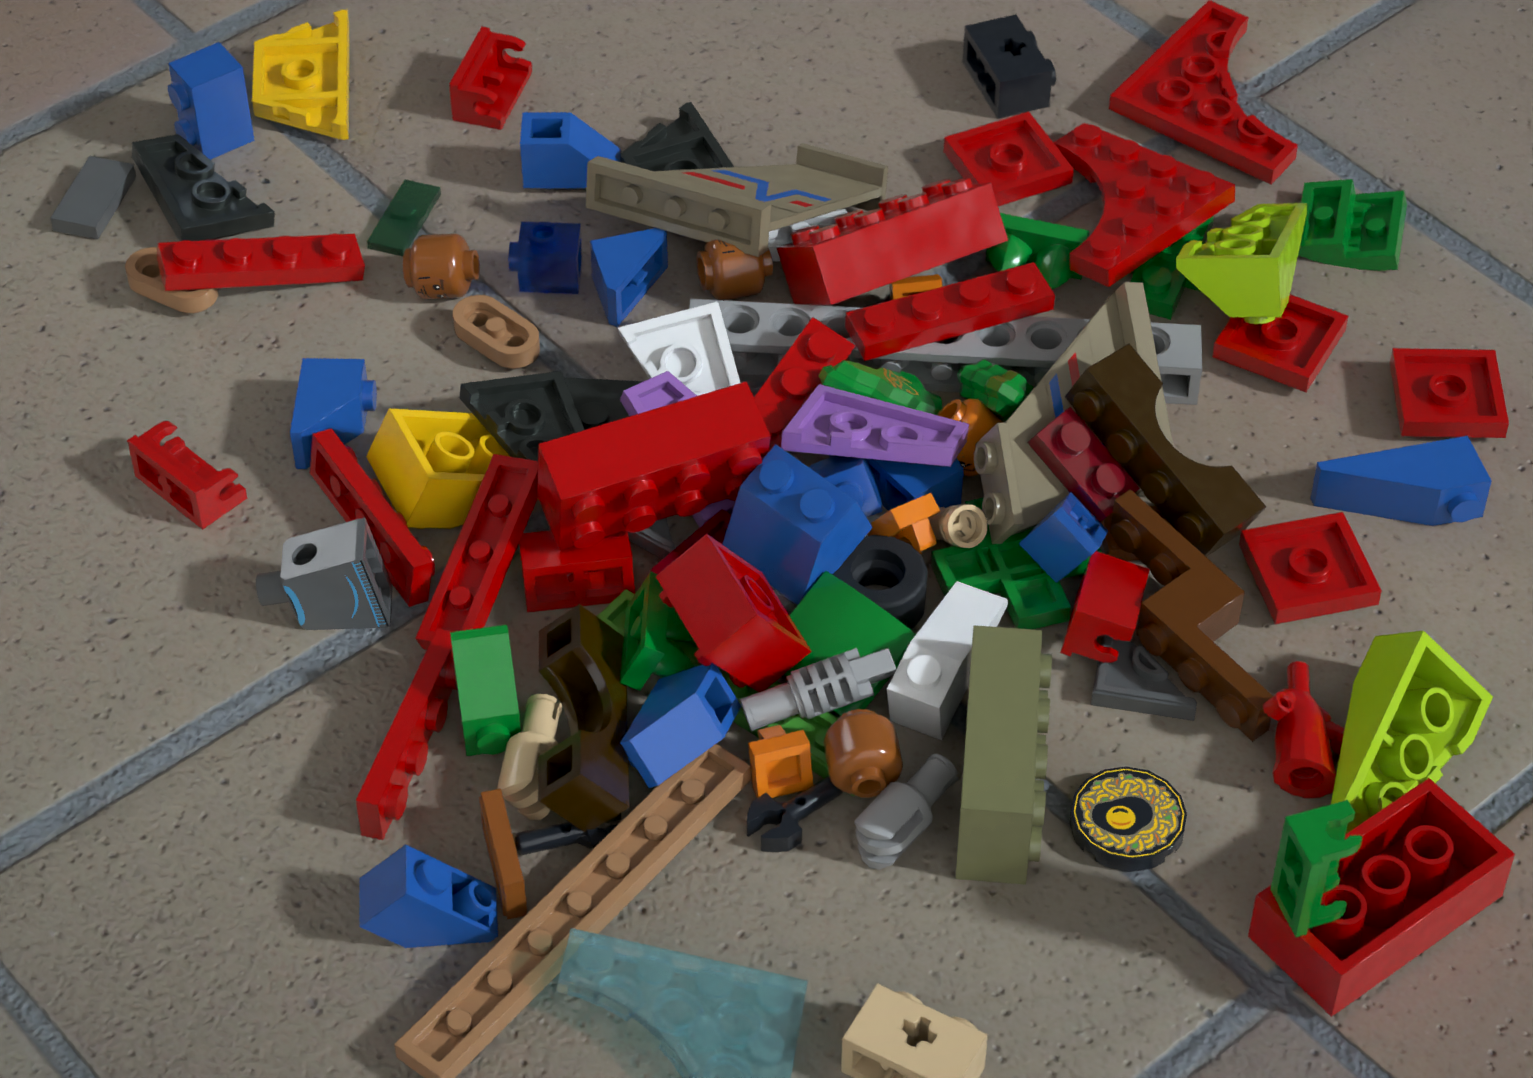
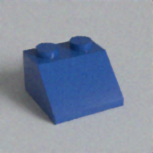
[722,444,873,606]

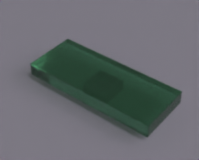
[367,179,441,257]

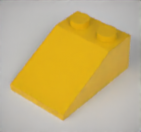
[366,408,539,529]

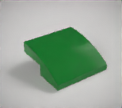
[1298,179,1407,271]
[781,570,916,718]

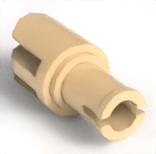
[497,694,562,820]

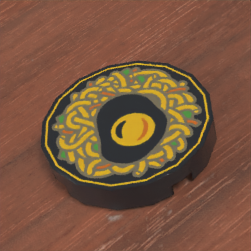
[1069,766,1187,872]

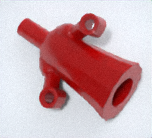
[1263,661,1345,799]

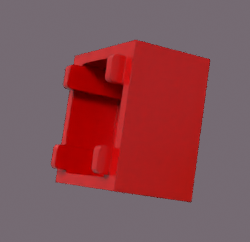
[656,534,812,692]

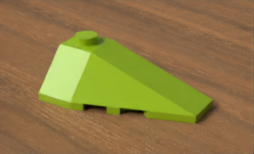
[1176,203,1307,324]
[1331,630,1493,833]

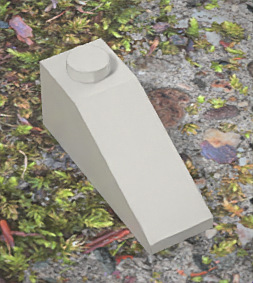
[887,581,1008,740]

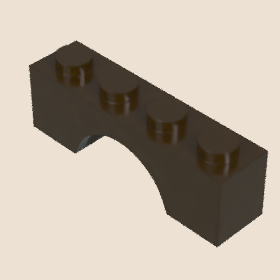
[1065,343,1266,557]
[538,604,629,832]

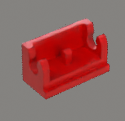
[449,26,533,130]
[127,421,247,530]
[519,530,635,613]
[1060,551,1150,663]

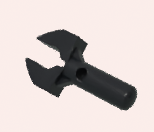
[746,776,843,852]
[515,813,621,855]

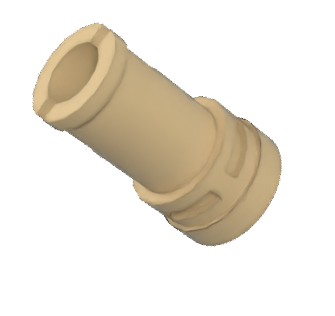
[929,504,987,548]

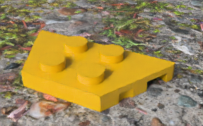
[252,9,349,140]

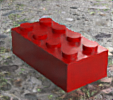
[776,177,1008,305]
[537,381,771,551]
[1248,778,1515,1017]

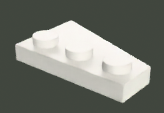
[618,301,740,396]

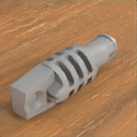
[740,648,896,731]

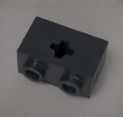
[963,14,1056,119]

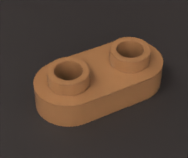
[125,247,218,313]
[453,295,540,369]

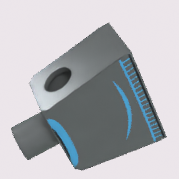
[256,518,393,630]

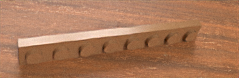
[394,744,751,1078]

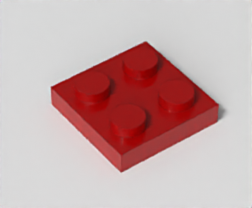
[943,111,1074,207]
[1212,294,1348,392]
[1390,348,1509,438]
[1239,512,1382,624]

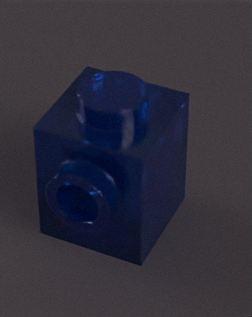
[508,222,583,294]

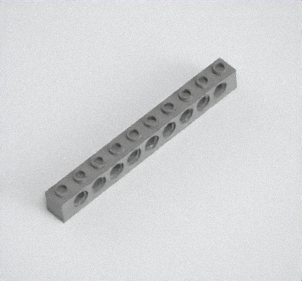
[689,299,1202,405]

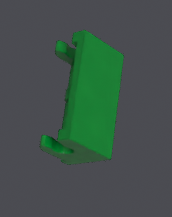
[1270,800,1362,937]

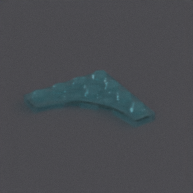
[556,928,808,1078]

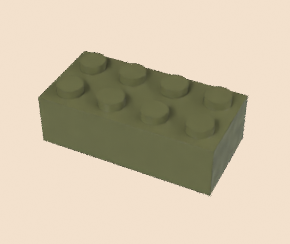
[956,625,1052,885]

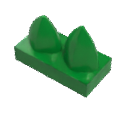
[986,213,1090,290]
[620,571,695,691]

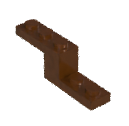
[1110,489,1273,742]

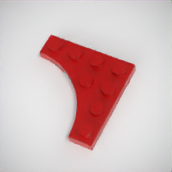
[1109,0,1298,184]
[1053,123,1235,287]

